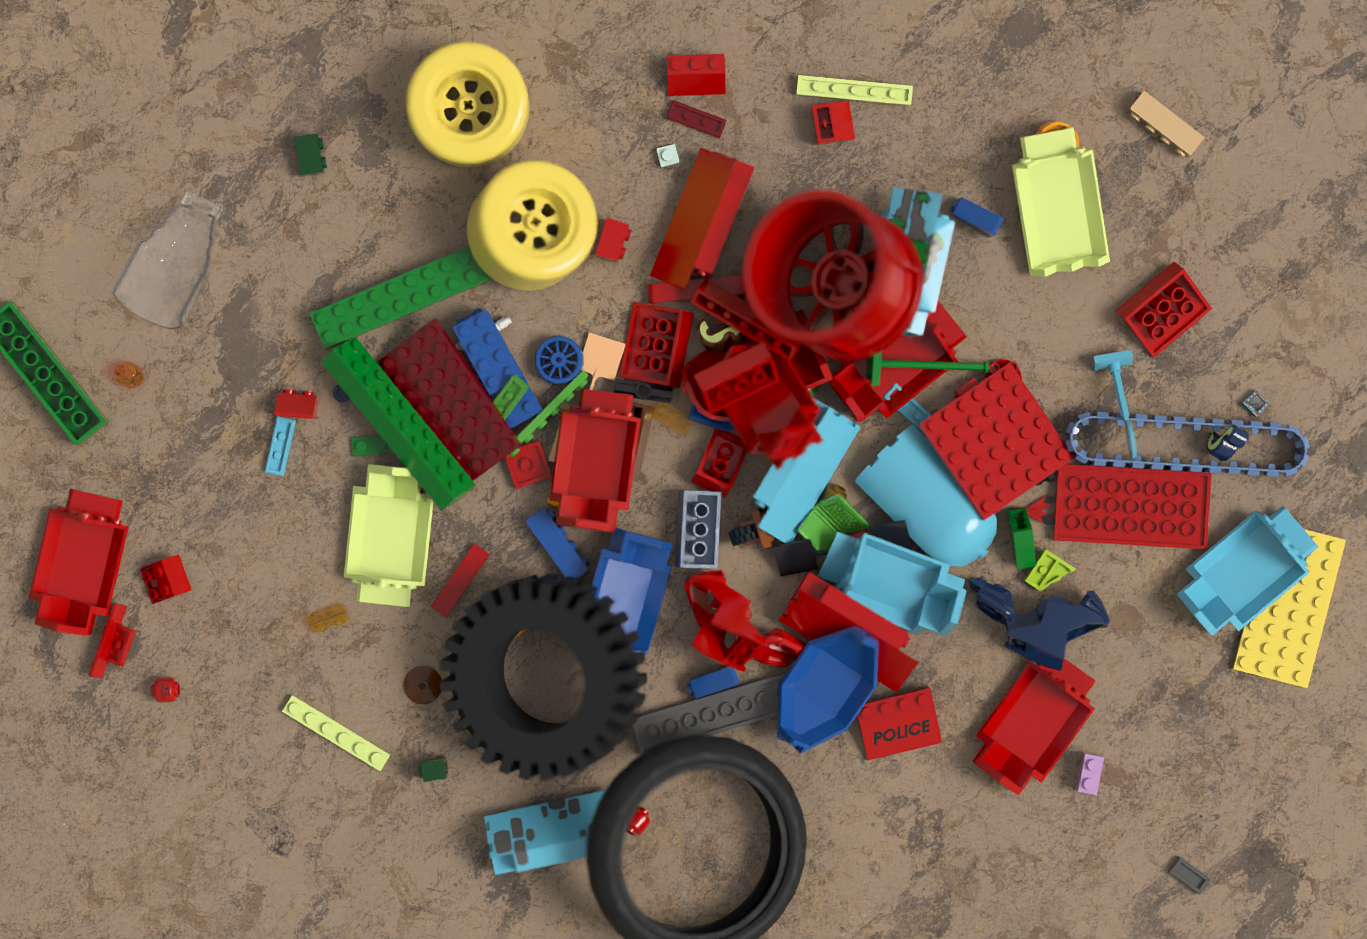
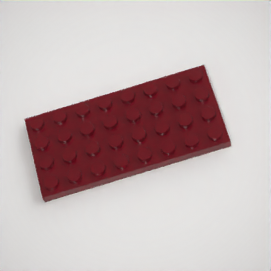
[378,318,522,481]

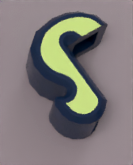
[1207,425,1249,461]

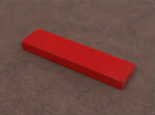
[430,543,490,617]

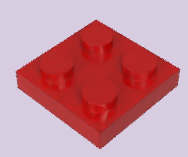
[505,440,552,489]

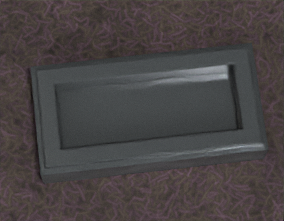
[1168,856,1211,895]

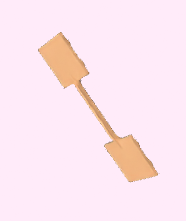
[548,333,626,462]

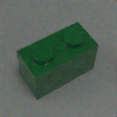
[294,134,327,177]
[418,757,449,782]

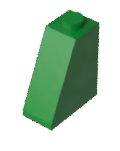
[1007,507,1036,569]

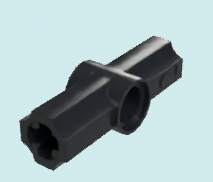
[614,378,673,404]

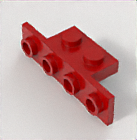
[88,603,136,678]

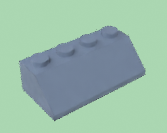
[675,490,721,569]

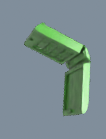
[798,494,870,558]

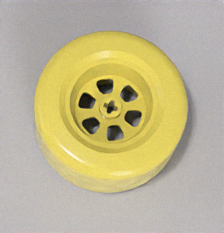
[406,42,530,168]
[467,161,597,291]

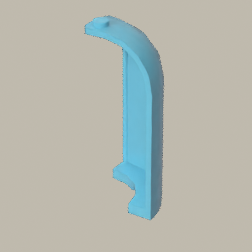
[855,424,997,566]

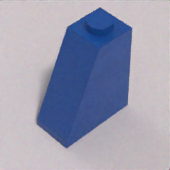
[951,197,1004,237]
[687,666,740,699]

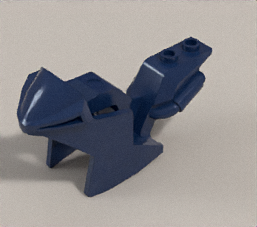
[969,578,1110,671]

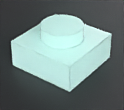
[656,144,680,168]

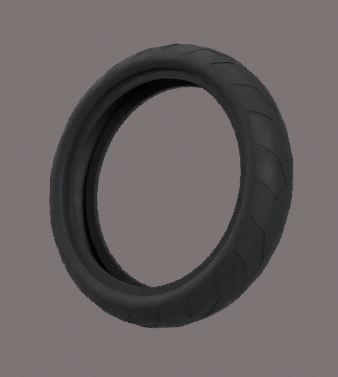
[586,735,807,939]

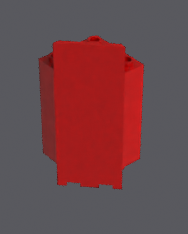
[650,148,755,289]
[827,299,967,423]
[715,340,824,470]
[549,389,641,533]
[28,489,129,636]
[779,571,919,693]
[972,658,1096,795]

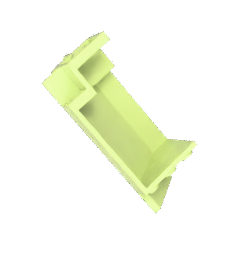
[344,464,434,607]

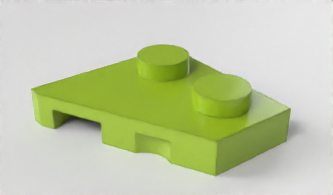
[1024,548,1076,591]

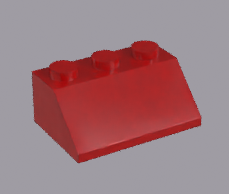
[667,54,726,97]

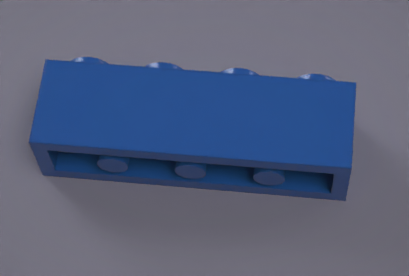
[525,508,590,578]

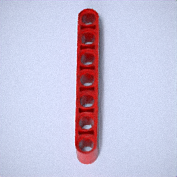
[647,274,747,304]

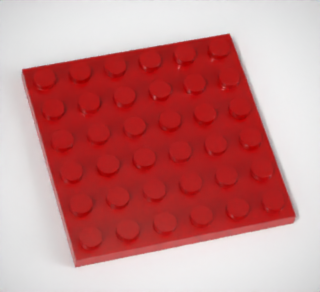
[918,363,1075,521]

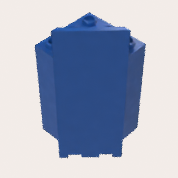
[592,528,673,655]

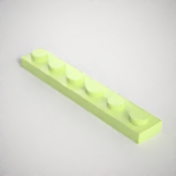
[796,75,913,106]
[282,695,391,771]

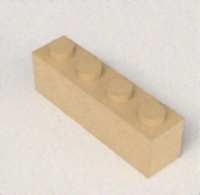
[1128,91,1205,157]

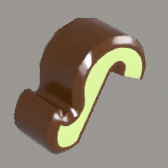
[697,319,745,353]

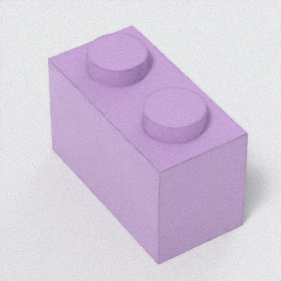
[1075,752,1104,795]

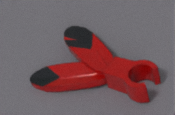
[1012,496,1055,525]

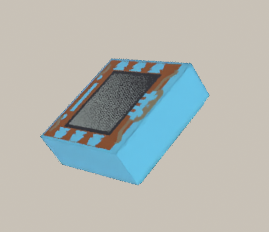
[1242,390,1270,417]

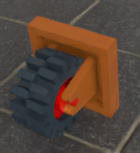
[728,507,776,548]

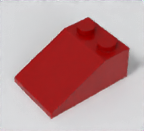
[691,429,748,498]

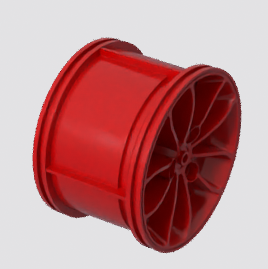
[743,190,923,361]

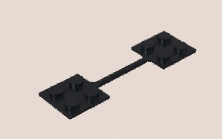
[773,520,912,577]

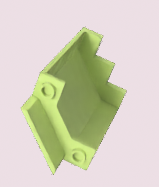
[1012,127,1110,277]

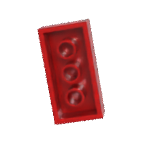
[693,342,780,414]

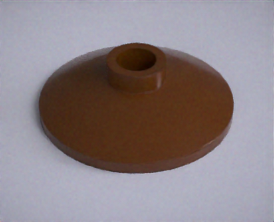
[404,666,442,704]

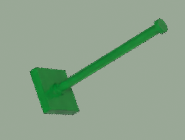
[866,351,989,386]

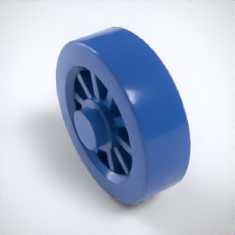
[535,336,584,384]

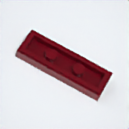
[666,100,727,138]

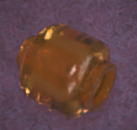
[115,361,145,389]

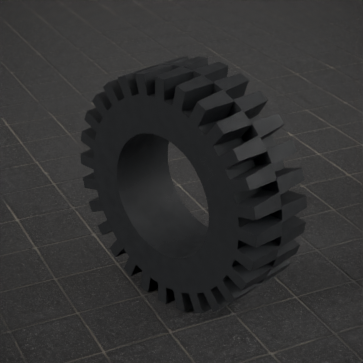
[440,574,647,781]

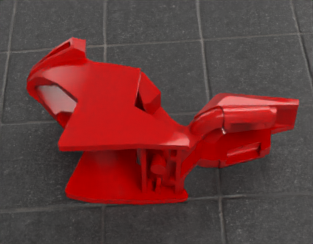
[684,570,807,672]

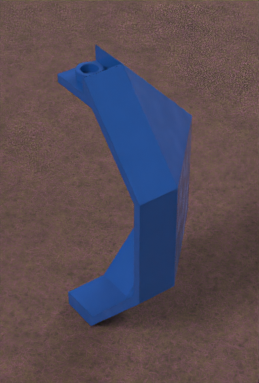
[777,627,878,754]

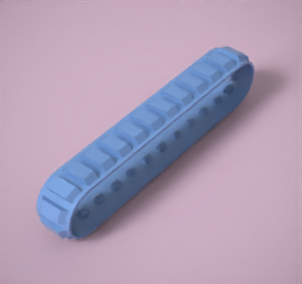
[1064,412,1310,477]

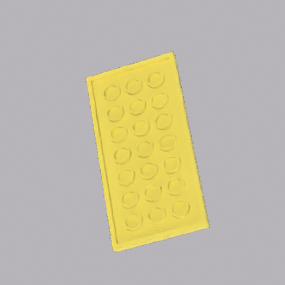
[1232,529,1346,688]

